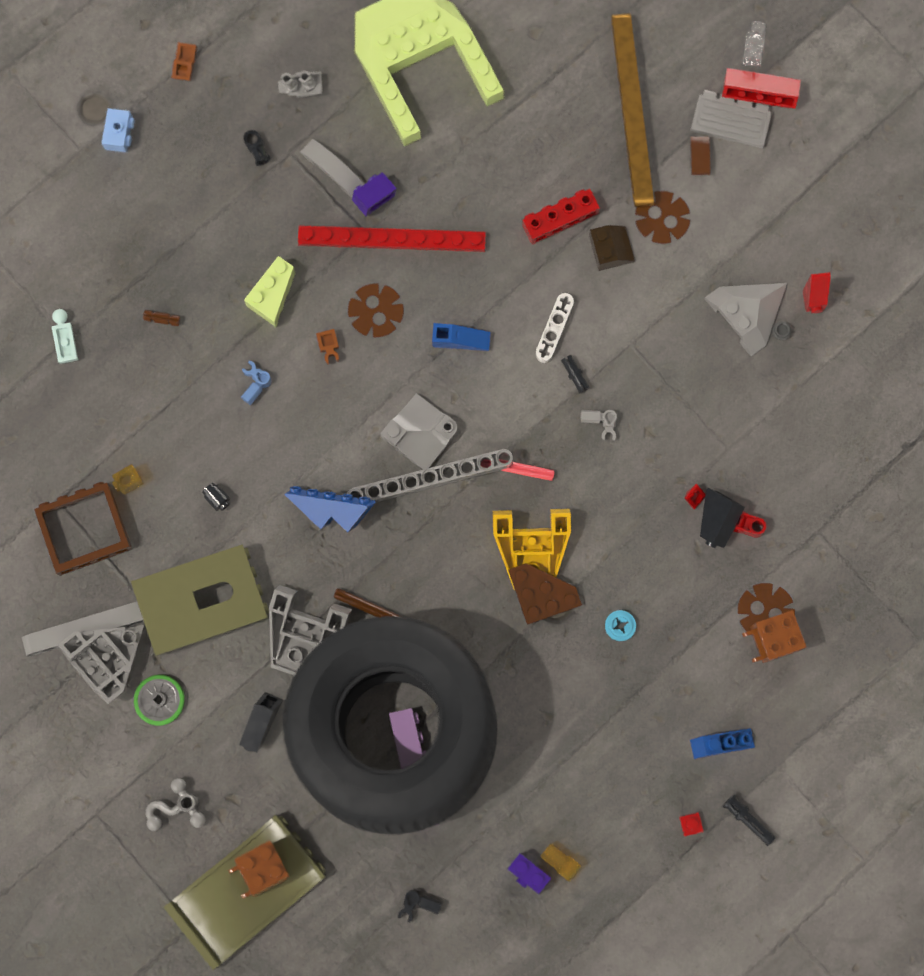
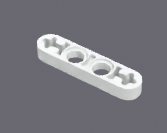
[536,293,574,363]

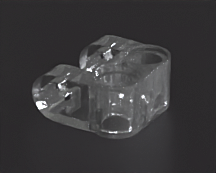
[742,21,767,68]

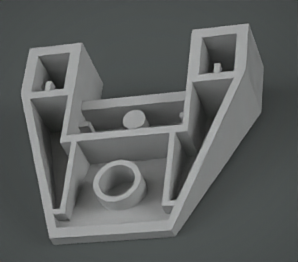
[269,585,352,675]

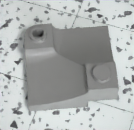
[380,393,457,470]

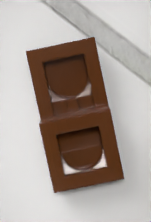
[690,137,710,175]

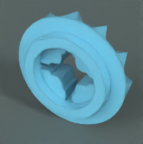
[605,610,636,642]

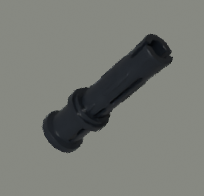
[722,794,776,846]

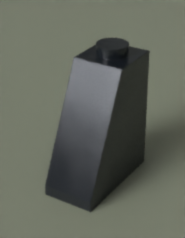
[700,488,745,548]
[239,692,283,753]

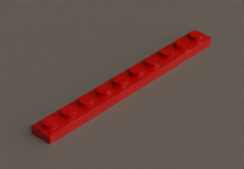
[298,226,486,252]

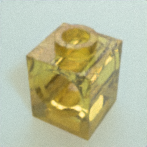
[112,464,144,495]

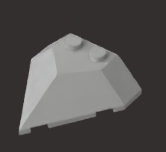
[704,283,787,357]
[58,625,144,704]

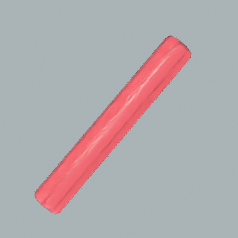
[481,459,555,481]

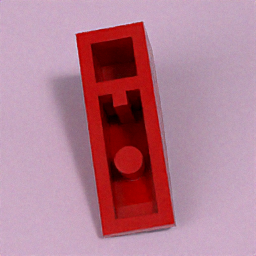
[803,272,831,314]

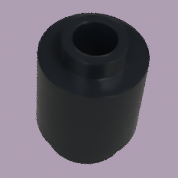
[202,483,230,511]

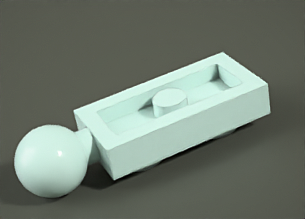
[52,309,78,364]

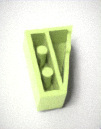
[244,256,295,327]

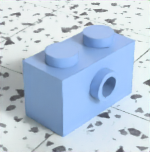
[102,108,135,152]

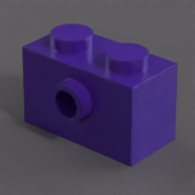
[352,172,397,216]
[508,853,551,894]

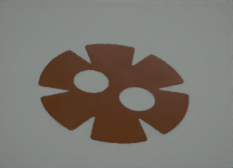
[635,191,690,244]
[348,283,404,338]
[738,583,795,632]

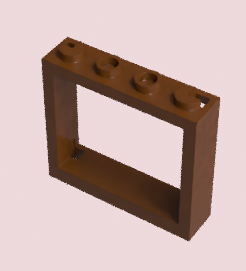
[34,482,132,576]

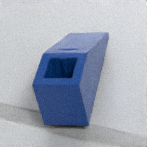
[432,323,491,351]
[690,728,755,759]

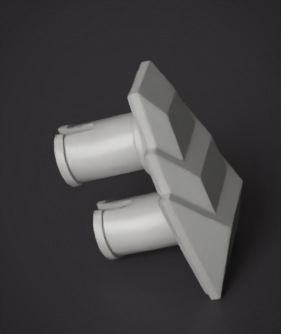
[278,71,322,98]

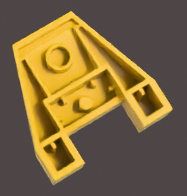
[493,509,571,590]

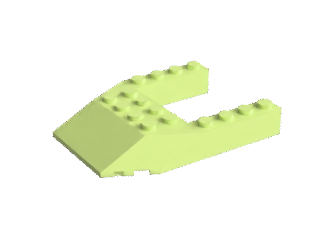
[355,0,504,146]

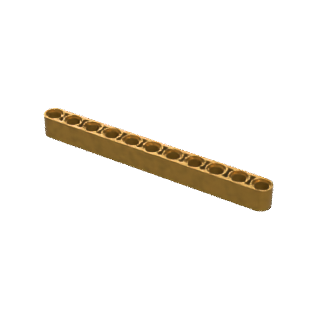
[611,13,654,207]

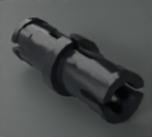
[561,355,590,394]

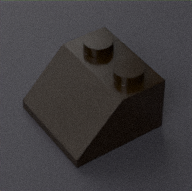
[589,225,635,271]

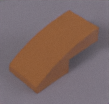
[171,42,197,81]

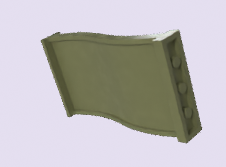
[163,815,326,970]

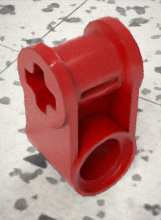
[733,512,766,538]

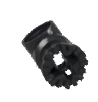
[243,130,271,166]

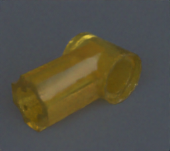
[540,843,582,882]

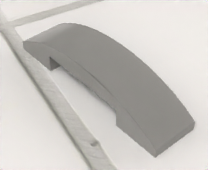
[300,139,364,198]

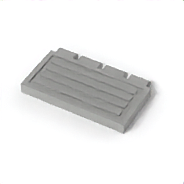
[690,90,772,149]

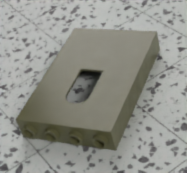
[131,544,269,656]

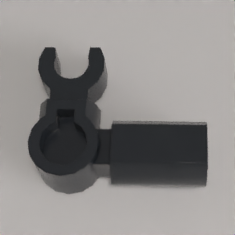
[398,890,443,923]

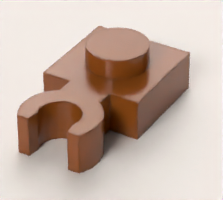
[316,329,339,365]

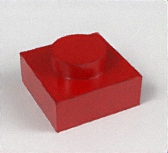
[679,812,704,837]

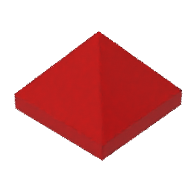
[684,484,705,510]

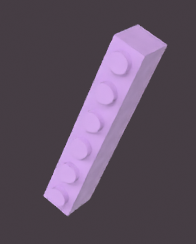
[389,708,439,826]

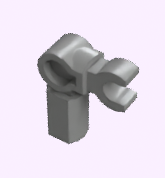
[580,410,617,441]

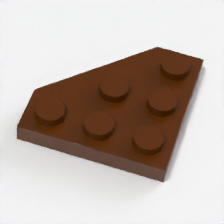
[508,563,582,625]

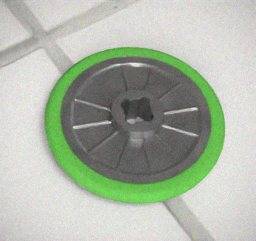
[134,675,185,726]

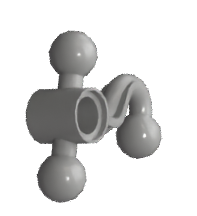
[146,778,205,831]

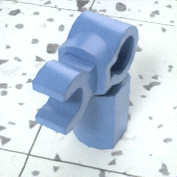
[241,361,272,405]

